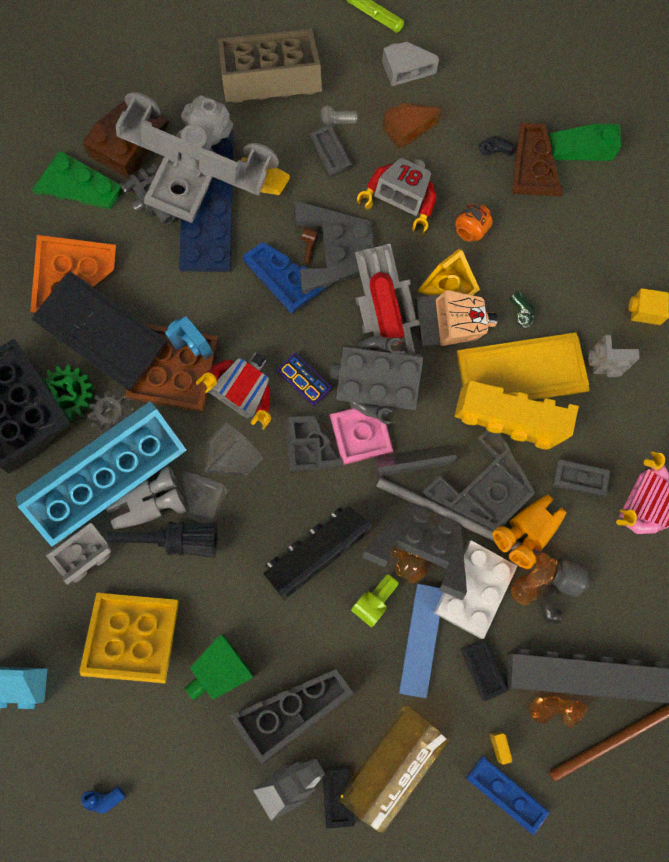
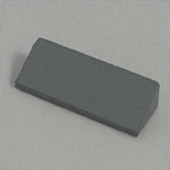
[374,445,457,477]

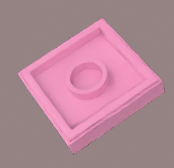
[330,405,393,465]

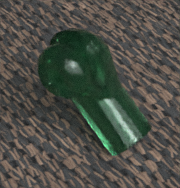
[509,291,534,328]

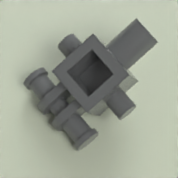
[119,163,175,225]

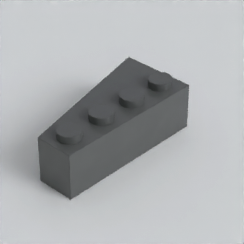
[229,669,355,764]

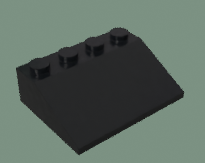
[0,339,71,474]
[263,506,372,600]

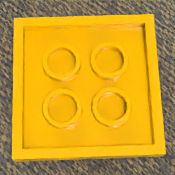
[79,593,179,683]

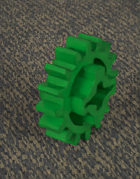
[41,365,95,422]

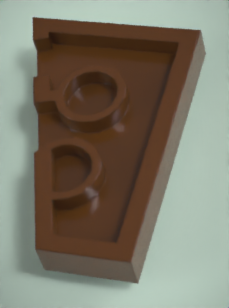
[512,122,563,197]

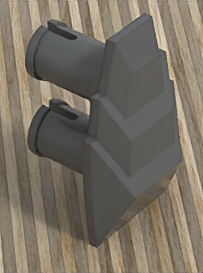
[253,759,325,821]

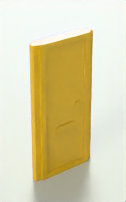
[457,332,590,400]

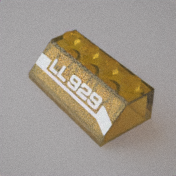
[338,705,449,834]

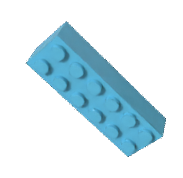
[16,401,186,546]

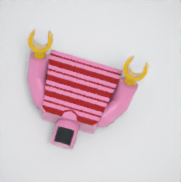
[616,451,669,534]

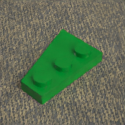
[32,151,123,209]

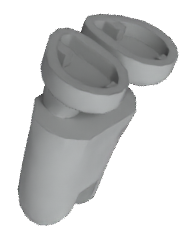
[106,466,188,530]

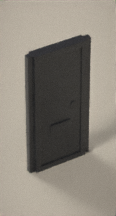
[31,271,168,391]

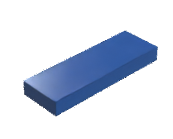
[465,755,550,836]

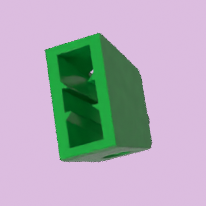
[184,634,255,701]

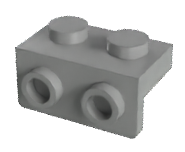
[588,335,639,377]
[46,520,112,585]

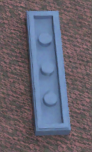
[399,584,443,699]

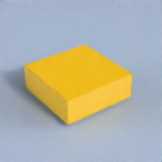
[490,731,512,765]

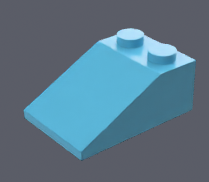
[0,667,47,709]

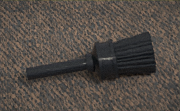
[107,522,218,558]

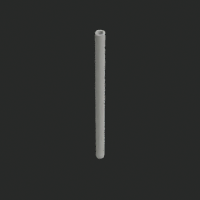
[376,477,550,565]

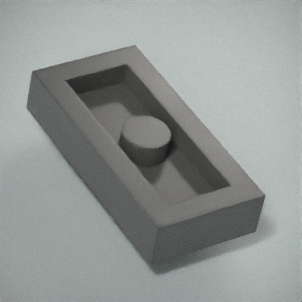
[552,459,610,497]

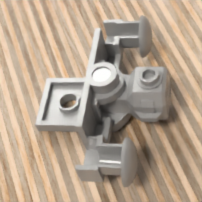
[116,92,279,223]

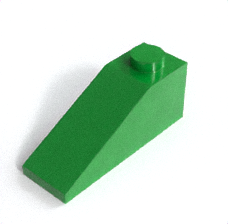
[548,124,621,161]

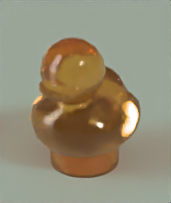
[391,547,428,584]

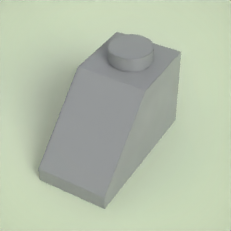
[382,41,439,86]

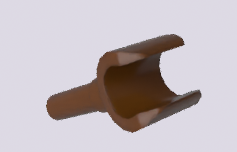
[301,227,317,265]

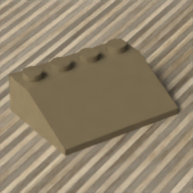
[218,29,322,103]

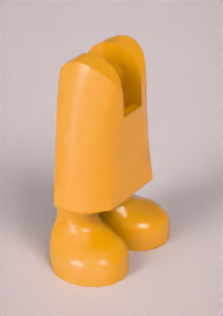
[492,494,567,569]

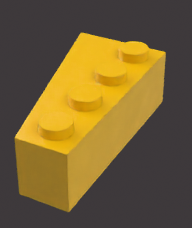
[454,381,579,450]

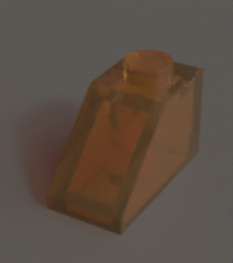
[382,103,441,150]

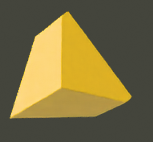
[417,249,480,296]

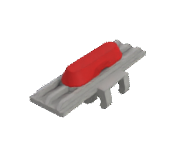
[355,244,420,353]

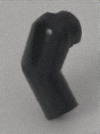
[478,136,515,156]

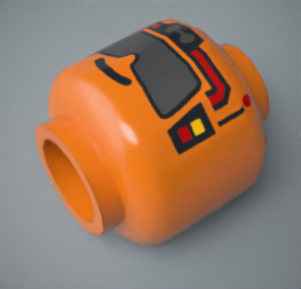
[455,204,493,242]

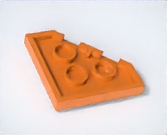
[30,235,116,313]

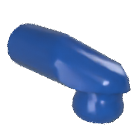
[81,786,126,814]

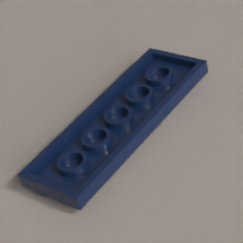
[179,130,234,272]

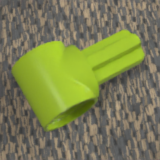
[351,574,399,628]

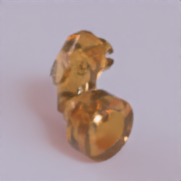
[511,553,557,605]
[529,696,589,730]

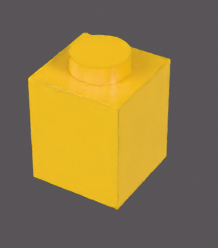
[628,288,669,325]

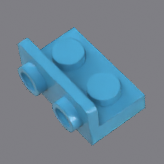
[165,316,214,360]

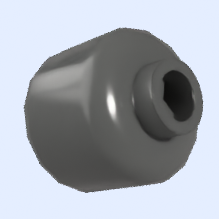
[548,558,591,597]

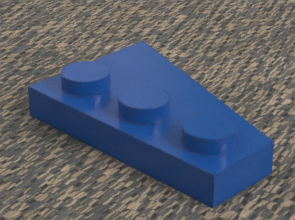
[243,242,330,314]

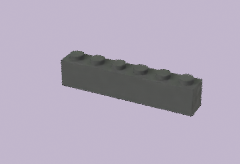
[506,649,669,703]

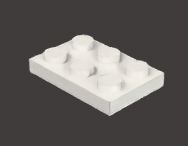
[434,540,517,639]

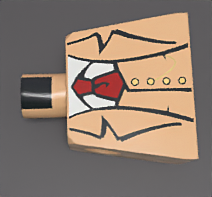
[435,291,498,346]

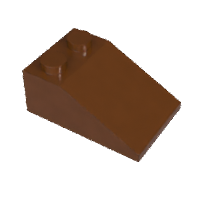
[82,100,169,179]

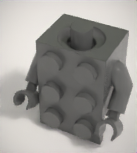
[330,335,423,424]

